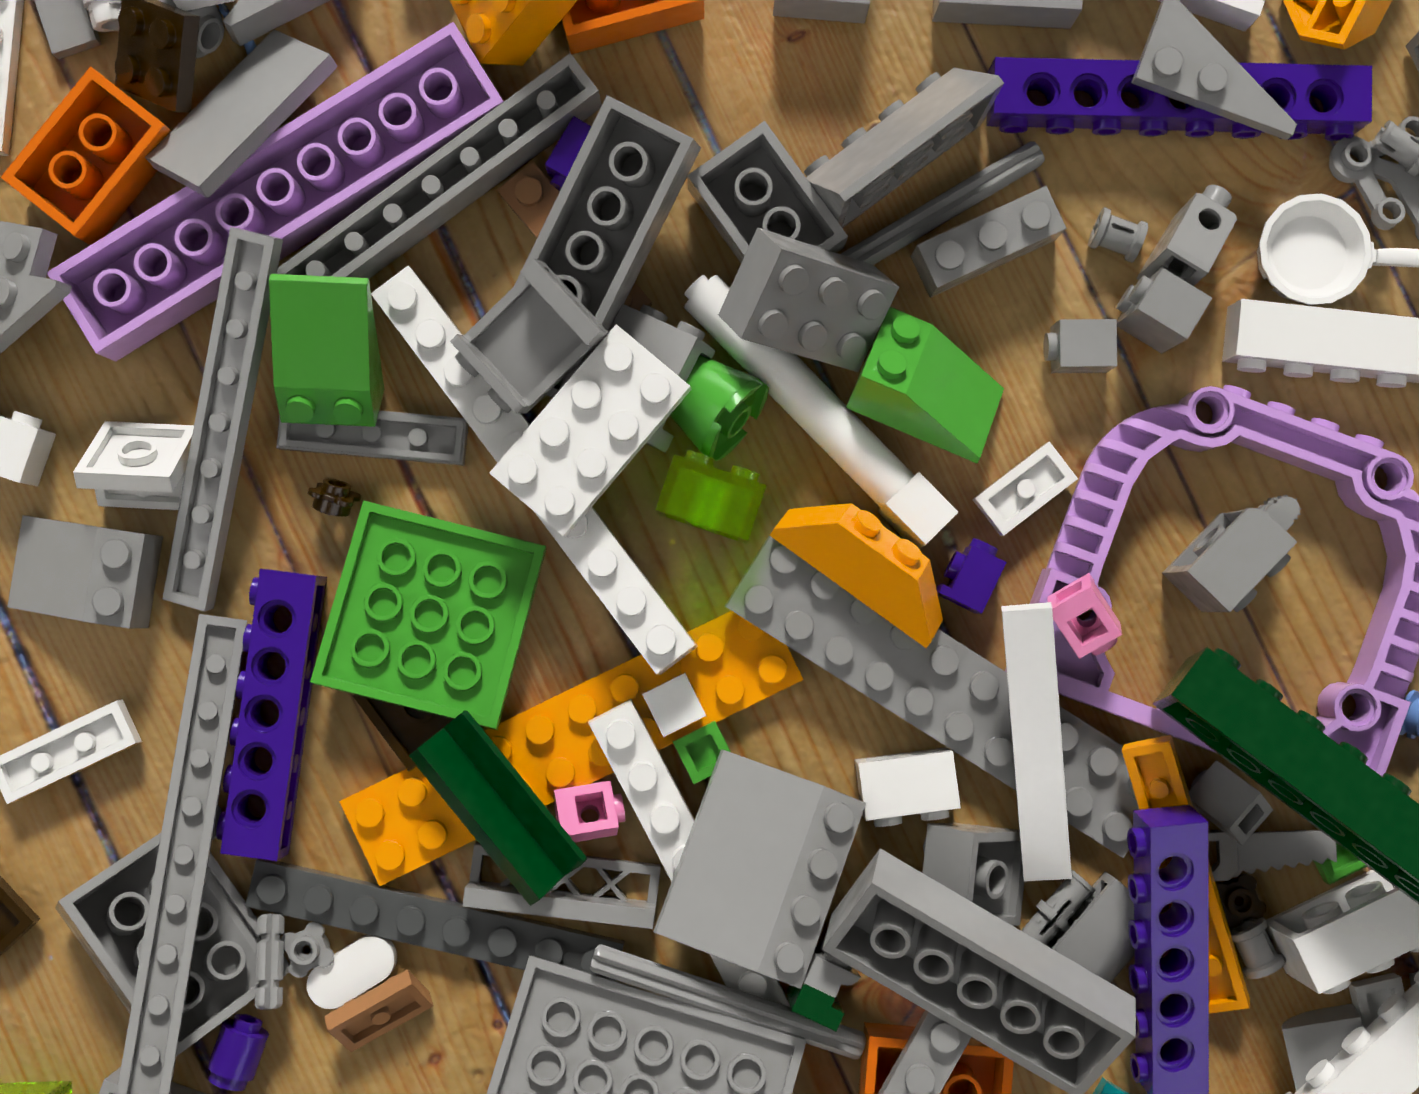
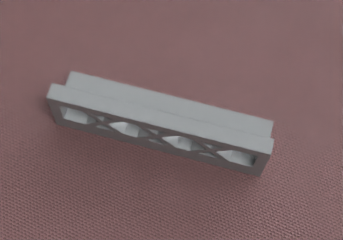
[462,842,661,929]

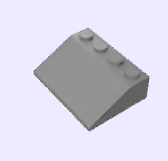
[804,67,1004,228]
[653,750,866,989]
[55,833,290,1057]

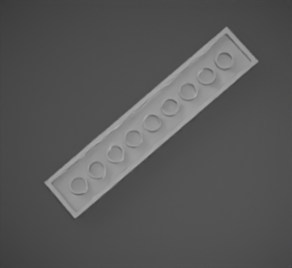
[725,526,1139,858]

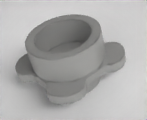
[280,922,334,978]

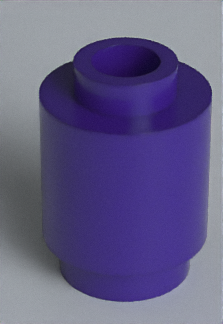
[208,1014,269,1091]

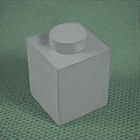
[1043,319,1117,373]
[1189,760,1273,845]

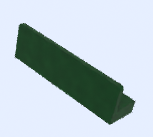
[409,710,587,906]

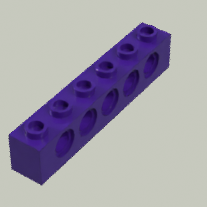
[216,569,327,861]
[1127,805,1209,1094]

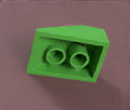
[269,274,385,427]
[846,307,1004,463]

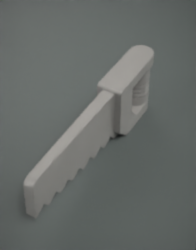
[1208,830,1337,881]

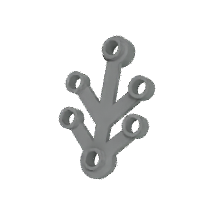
[1329,116,1419,240]

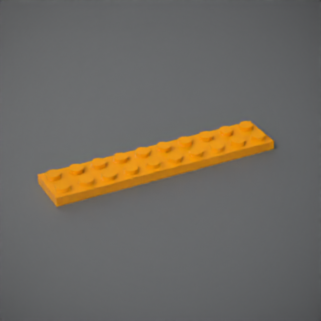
[339,611,804,886]

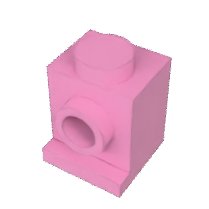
[1047,573,1122,659]
[554,781,625,842]

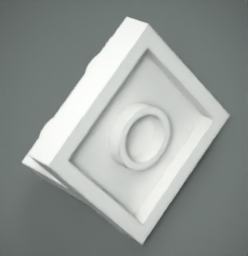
[73,421,194,510]

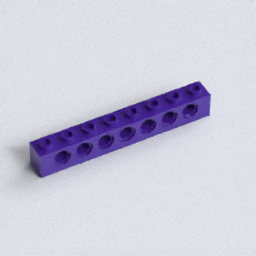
[987,57,1372,141]

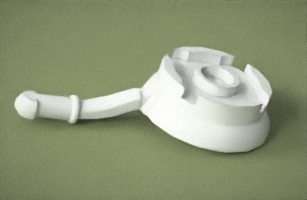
[1257,193,1419,305]

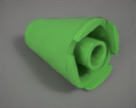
[670,355,769,461]

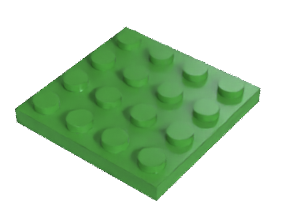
[310,500,547,730]

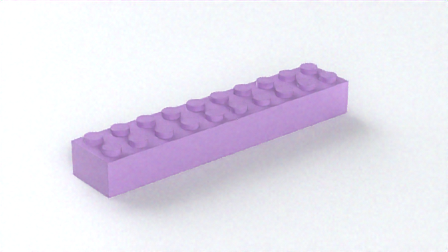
[47,22,504,362]

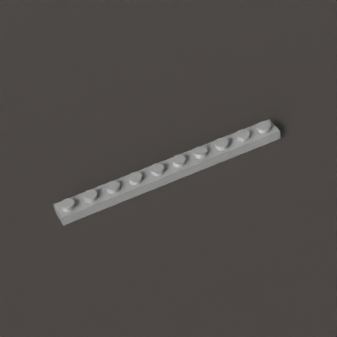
[116,614,248,1094]

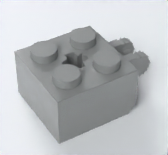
[1162,495,1302,612]

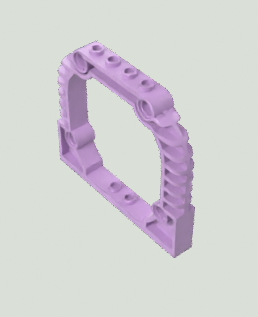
[1005,385,1419,776]

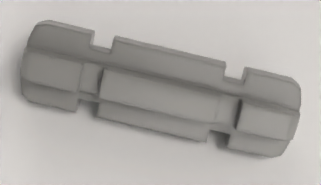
[255,913,285,1010]

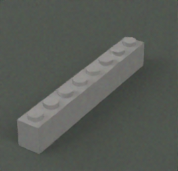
[277,53,602,279]

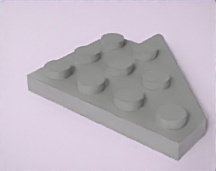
[0,221,72,354]

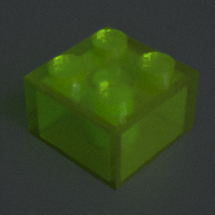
[655,450,767,544]

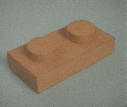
[324,969,434,1052]

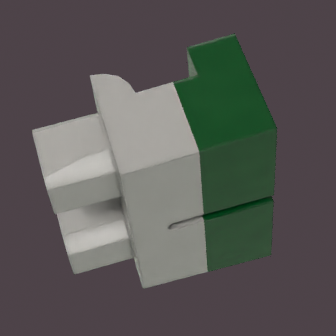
[786,931,861,1032]

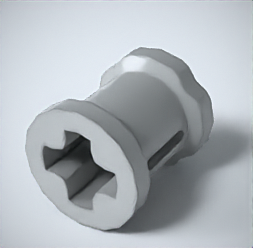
[1088,207,1148,263]
[1229,917,1286,979]

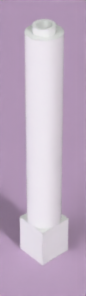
[684,275,958,549]

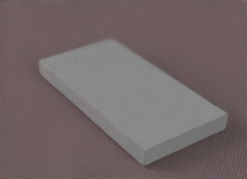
[145,29,338,198]

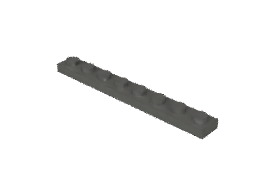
[245,859,625,981]

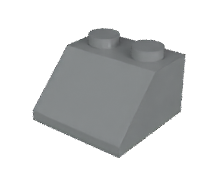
[922,823,1024,926]

